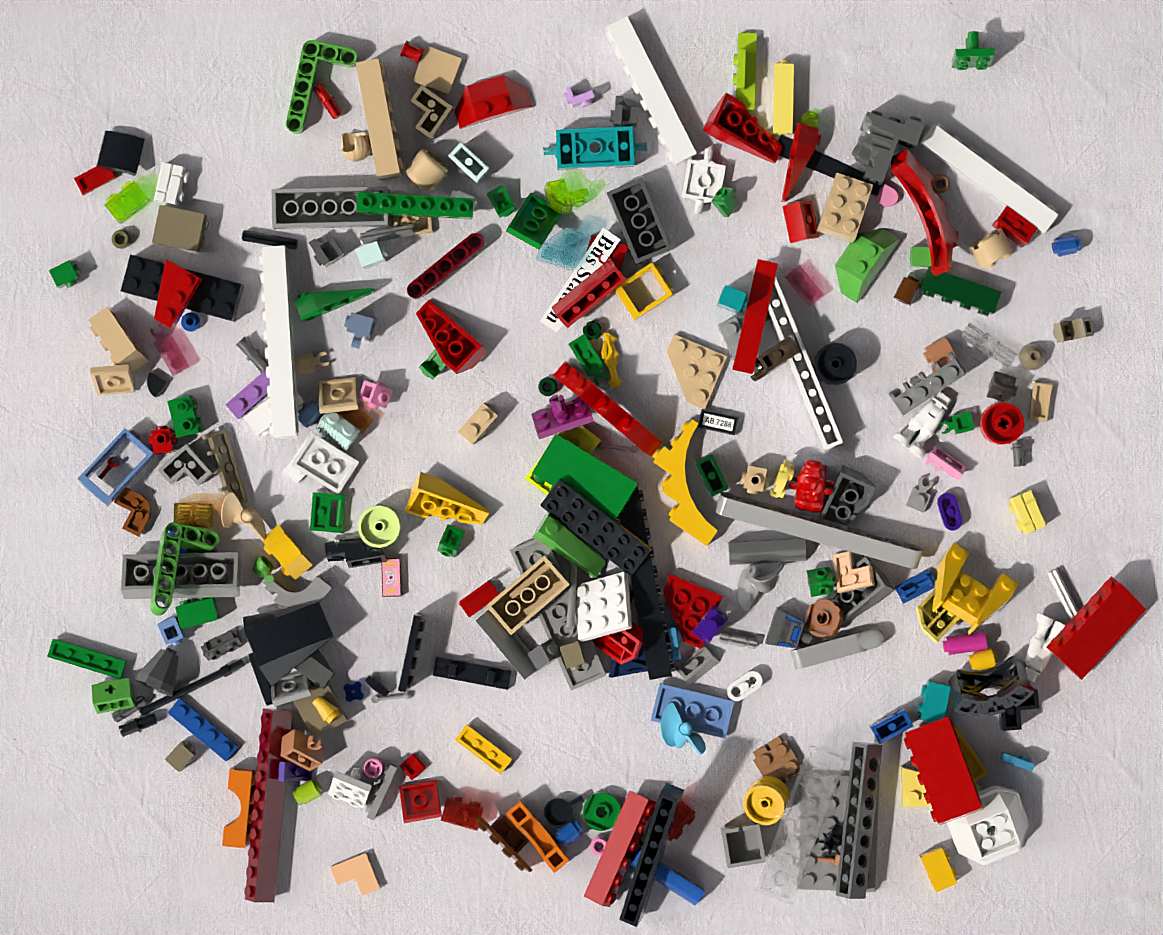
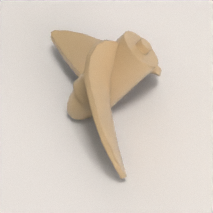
[221,492,266,540]

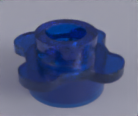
[343,681,364,702]

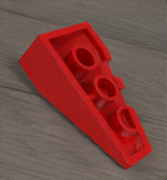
[702,93,782,164]
[781,123,822,203]
[416,300,486,374]

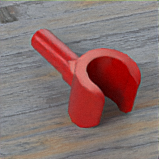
[98,456,120,480]

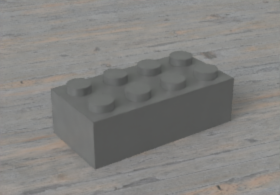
[607,178,671,265]

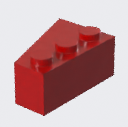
[154,259,202,330]

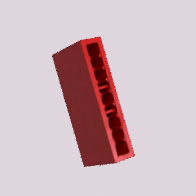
[1046,576,1146,680]
[904,717,984,825]

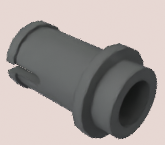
[1011,443,1026,467]

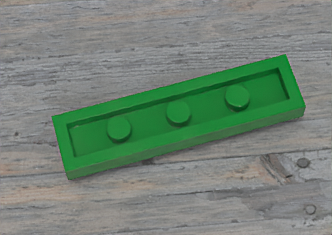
[47,638,127,679]

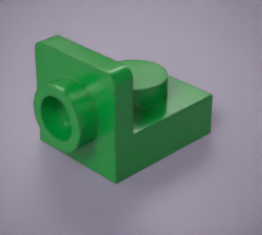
[711,187,739,217]
[437,524,465,558]

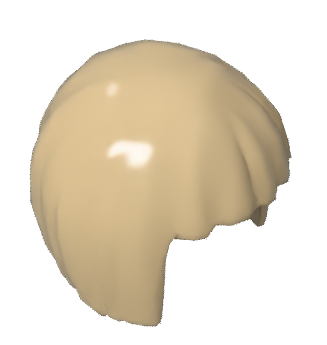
[341,132,372,162]

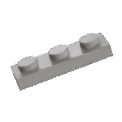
[365,763,398,821]

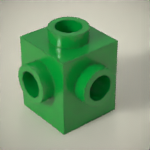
[807,567,836,597]

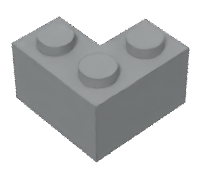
[158,444,213,486]

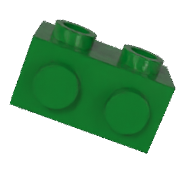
[167,395,203,438]

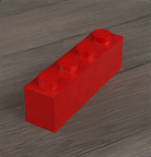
[551,259,627,328]

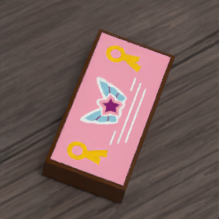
[381,558,402,597]

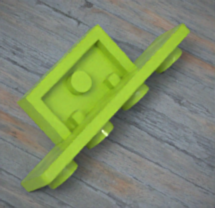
[733,33,757,110]

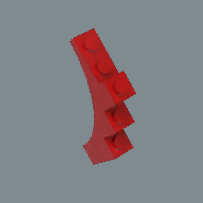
[891,149,959,276]
[553,361,662,457]

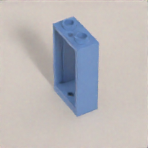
[78,428,155,507]

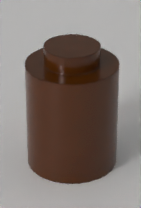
[893,275,921,306]

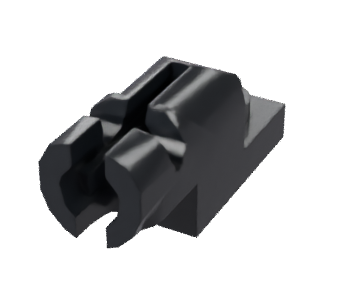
[325,537,387,568]

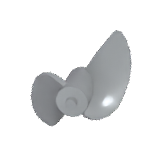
[738,562,784,611]

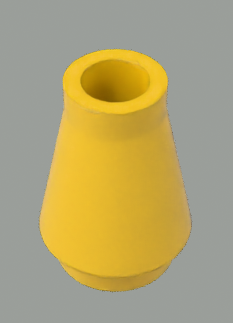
[312,696,341,724]

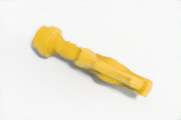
[600,332,622,388]

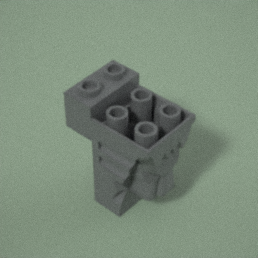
[851,110,925,186]

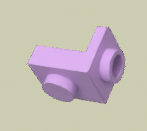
[564,86,595,108]

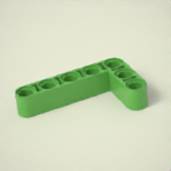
[286,40,359,134]
[150,522,220,616]

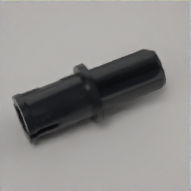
[119,714,157,737]

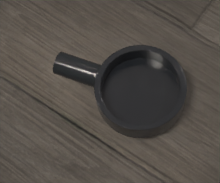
[544,795,585,827]

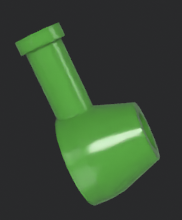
[252,555,274,583]

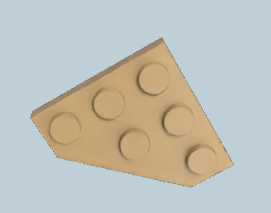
[667,334,727,409]

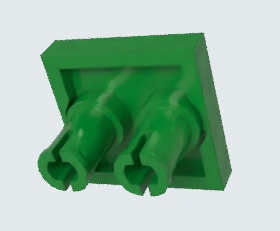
[952,31,995,70]

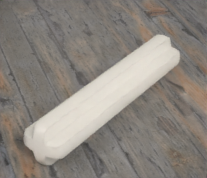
[1048,570,1078,620]

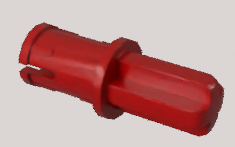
[313,82,342,119]

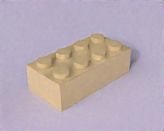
[486,555,570,635]

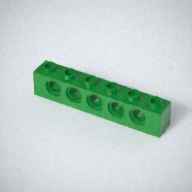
[356,192,474,220]

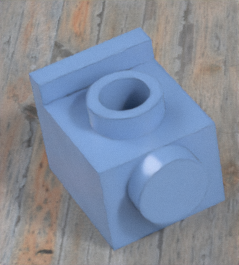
[157,616,186,646]

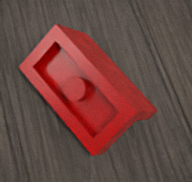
[783,200,819,243]
[992,206,1038,248]
[457,580,499,617]

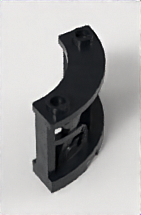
[948,657,1034,716]

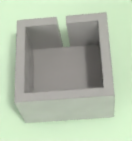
[721,822,766,868]

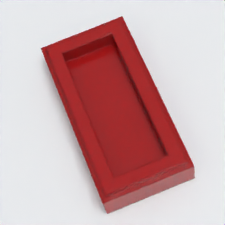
[74,166,117,196]

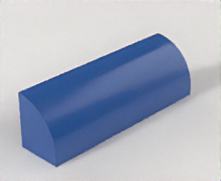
[631,848,705,906]

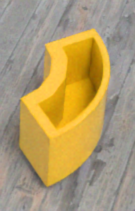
[262,524,312,580]

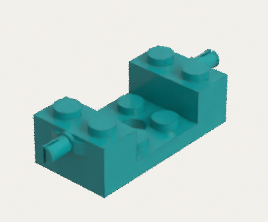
[543,126,647,170]

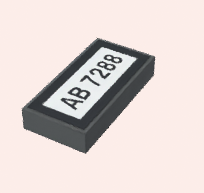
[697,409,739,436]

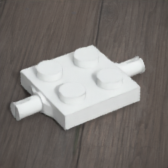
[681,149,726,214]

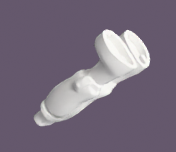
[893,392,951,459]
[1025,613,1065,682]

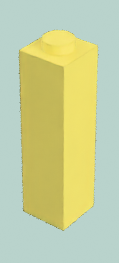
[772,60,794,135]

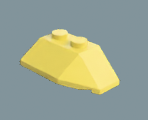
[916,588,960,643]

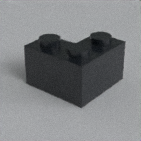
[997,688,1040,731]

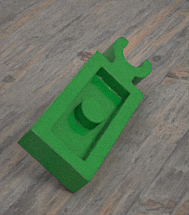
[568,334,609,386]

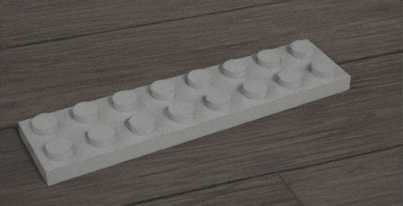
[510,539,606,691]

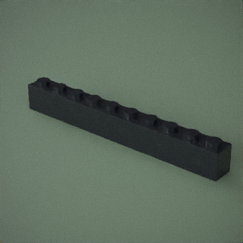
[620,487,675,680]

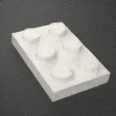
[290,431,359,494]

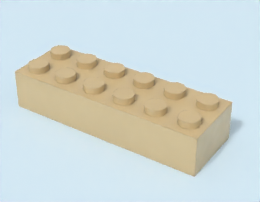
[356,58,405,180]

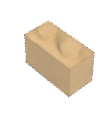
[458,403,498,445]

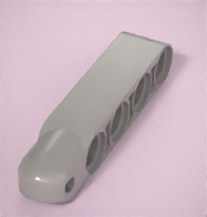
[790,628,885,669]

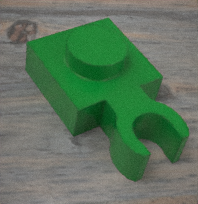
[939,411,975,434]

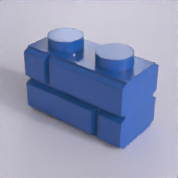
[869,708,914,744]

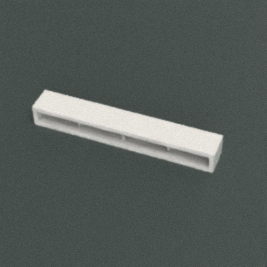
[605,16,697,165]
[919,124,1058,235]

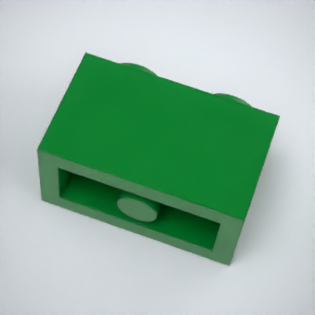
[175,597,220,629]

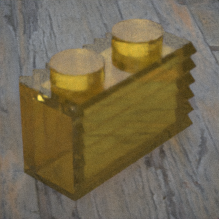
[173,503,214,530]

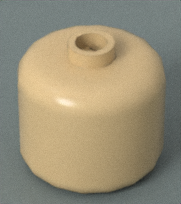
[405,149,448,191]

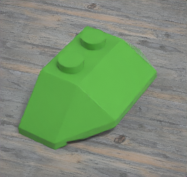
[835,229,900,303]

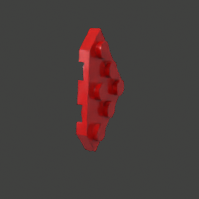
[663,574,723,649]

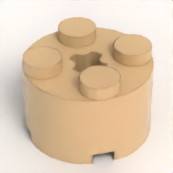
[968,228,1013,270]

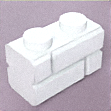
[154,162,189,206]

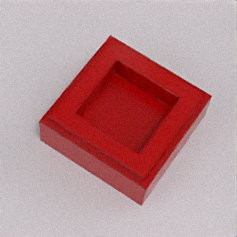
[399,753,426,780]

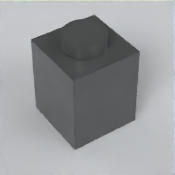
[527,639,562,670]

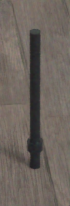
[139,659,245,716]

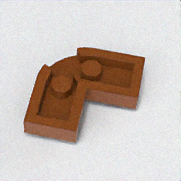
[114,487,151,537]

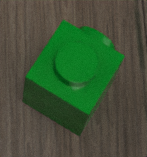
[49,260,81,289]

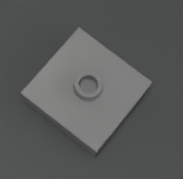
[271,672,311,706]

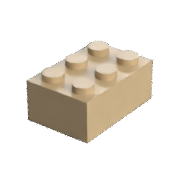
[817,173,873,243]

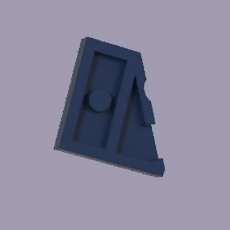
[609,648,648,678]

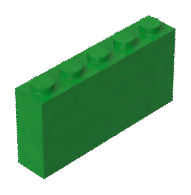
[532,434,639,521]

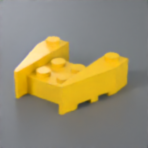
[932,542,1019,634]

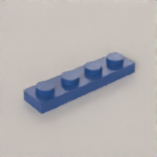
[167,698,239,761]

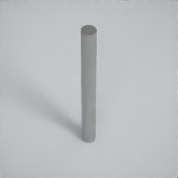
[566,562,578,629]

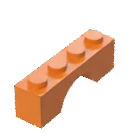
[222,768,256,848]
[506,799,570,873]

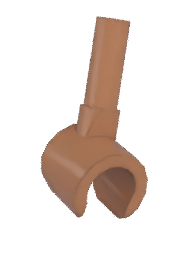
[818,854,840,866]

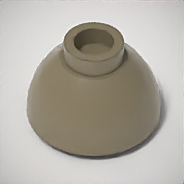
[1019,343,1046,370]

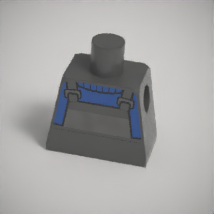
[765,608,813,648]

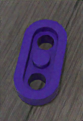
[937,493,962,531]

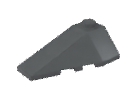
[820,556,895,627]
[294,650,335,689]

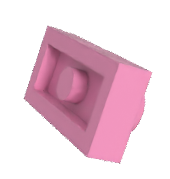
[925,445,966,480]

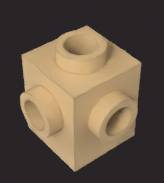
[740,465,769,495]

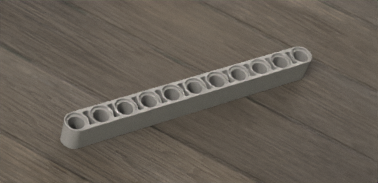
[716,492,923,569]

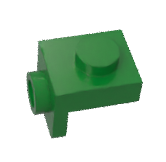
[486,184,516,218]
[419,349,446,380]

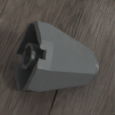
[136,647,179,697]

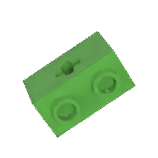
[91,678,135,714]

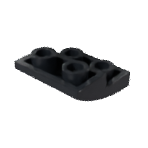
[96,130,145,176]

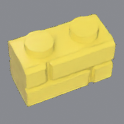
[1008,490,1047,534]

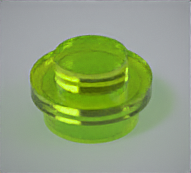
[801,111,820,128]

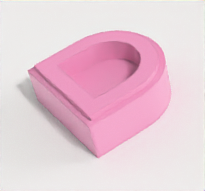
[875,184,898,207]

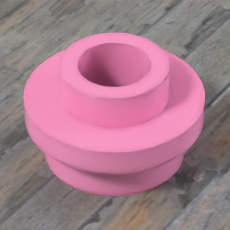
[590,836,608,856]

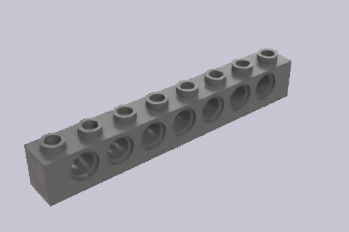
[836,742,883,899]

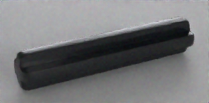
[242,230,298,250]

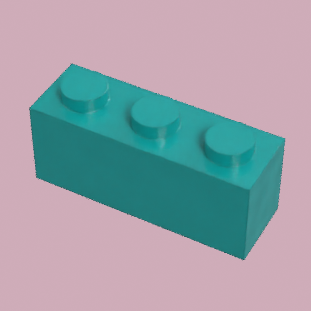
[716,285,749,314]

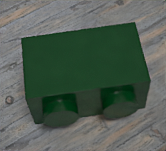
[694,454,729,497]

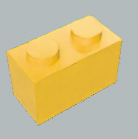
[919,846,958,893]

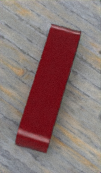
[407,233,484,300]

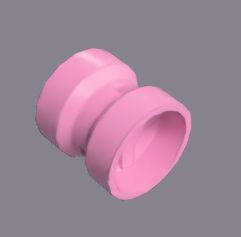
[363,757,384,778]

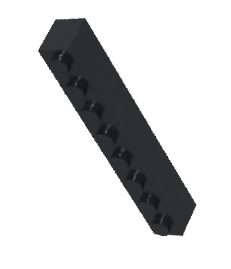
[619,783,684,927]

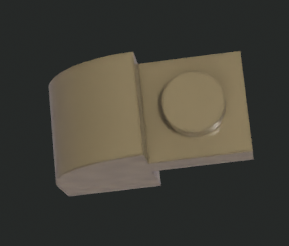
[1053,317,1094,343]

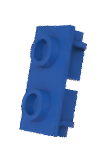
[894,569,935,604]

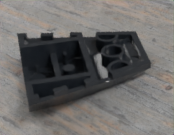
[243,602,334,687]

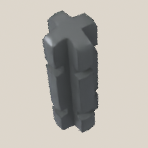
[111,695,148,722]

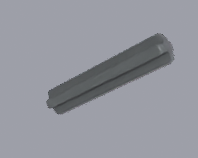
[360,224,415,244]

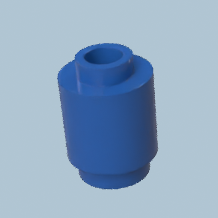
[1051,234,1081,257]
[555,820,584,847]

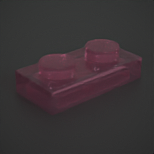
[784,265,824,307]

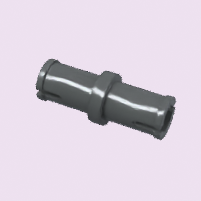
[236,337,269,373]

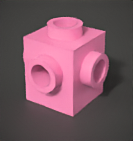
[358,381,393,410]

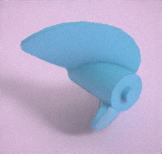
[660,703,706,755]

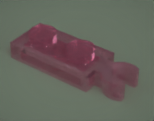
[150,323,190,376]

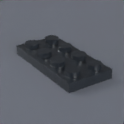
[398,613,426,692]

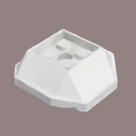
[947,785,1030,865]

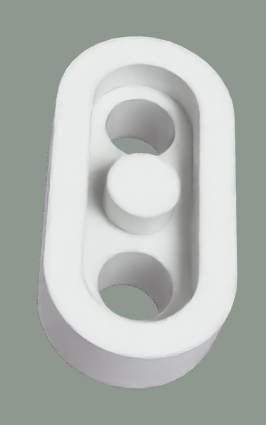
[727,671,762,701]

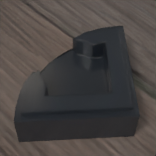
[147,372,167,398]
[365,675,390,697]

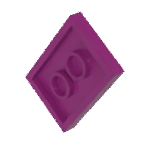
[531,395,594,439]

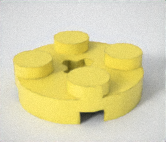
[770,460,794,498]

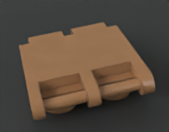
[753,736,805,784]

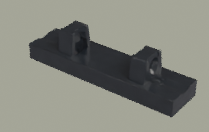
[433,657,512,690]

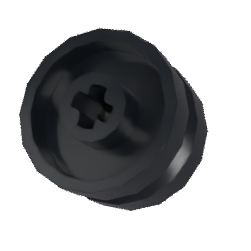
[813,343,857,386]

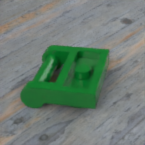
[310,492,348,533]

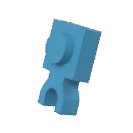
[667,627,681,661]
[999,752,1035,771]

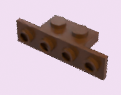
[473,814,532,872]

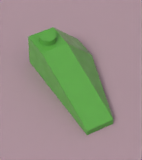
[532,512,606,578]

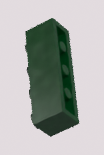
[920,267,1002,317]

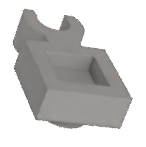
[906,477,933,513]

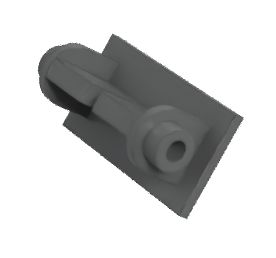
[201,630,243,661]

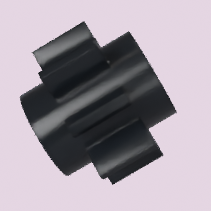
[819,830,842,855]

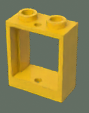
[614,263,674,321]

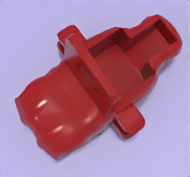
[788,459,834,513]

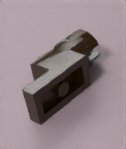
[750,336,800,382]

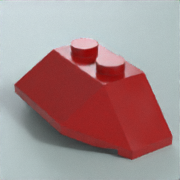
[454,75,533,129]
[592,622,643,664]

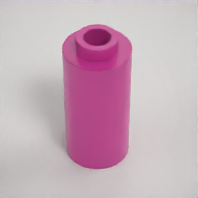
[942,630,987,655]

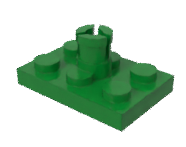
[506,192,563,250]

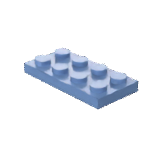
[651,683,734,739]

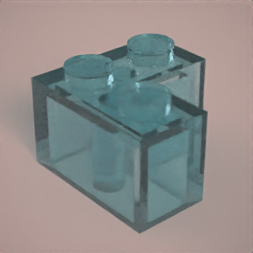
[536,228,584,271]

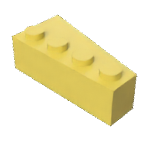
[901,766,980,807]

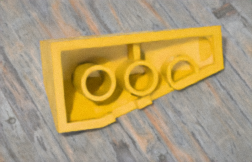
[404,472,489,525]

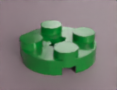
[583,792,621,831]

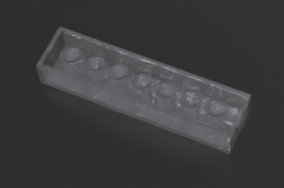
[755,745,847,905]

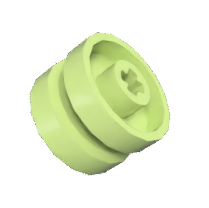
[358,505,402,548]

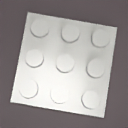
[576,572,632,642]

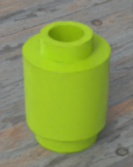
[293,779,323,805]

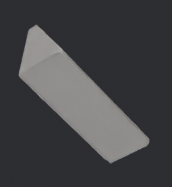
[675,644,719,686]

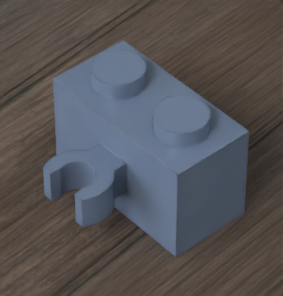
[344,312,377,349]

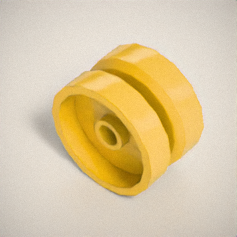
[743,776,790,825]

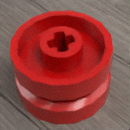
[979,402,1024,445]

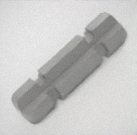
[719,632,757,649]

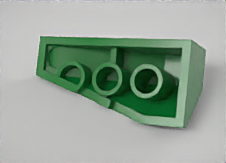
[294,288,375,322]

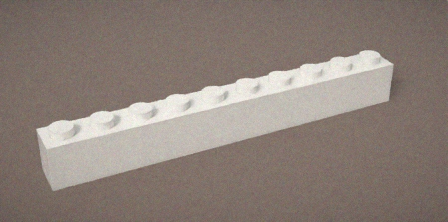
[259,245,299,440]
[752,270,843,450]

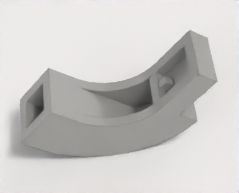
[263,575,333,608]

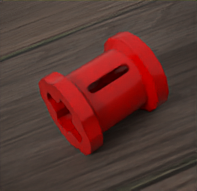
[400,41,424,64]

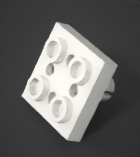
[328,767,372,809]

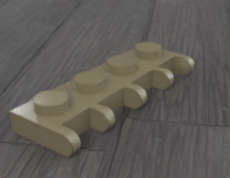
[202,429,249,504]

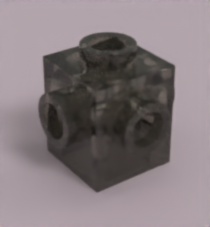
[986,371,1018,403]

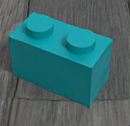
[917,681,951,722]

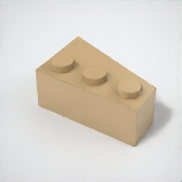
[89,307,149,373]

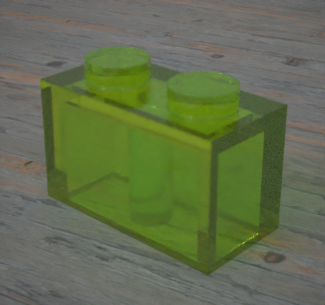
[104,181,151,224]

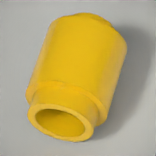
[969,648,998,671]

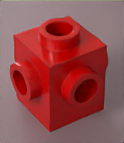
[149,426,178,454]

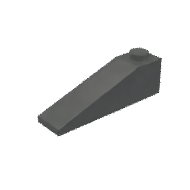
[819,465,877,546]

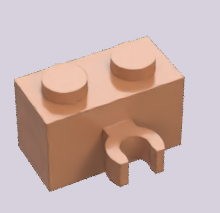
[281,729,324,771]

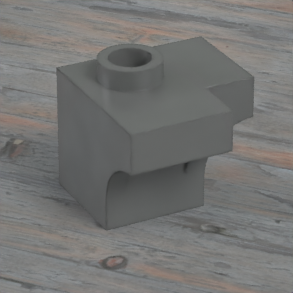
[610,96,638,128]
[308,238,345,268]

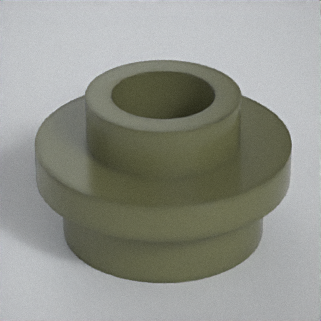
[112,230,131,249]

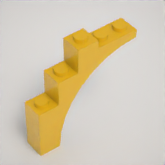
[652,419,718,546]

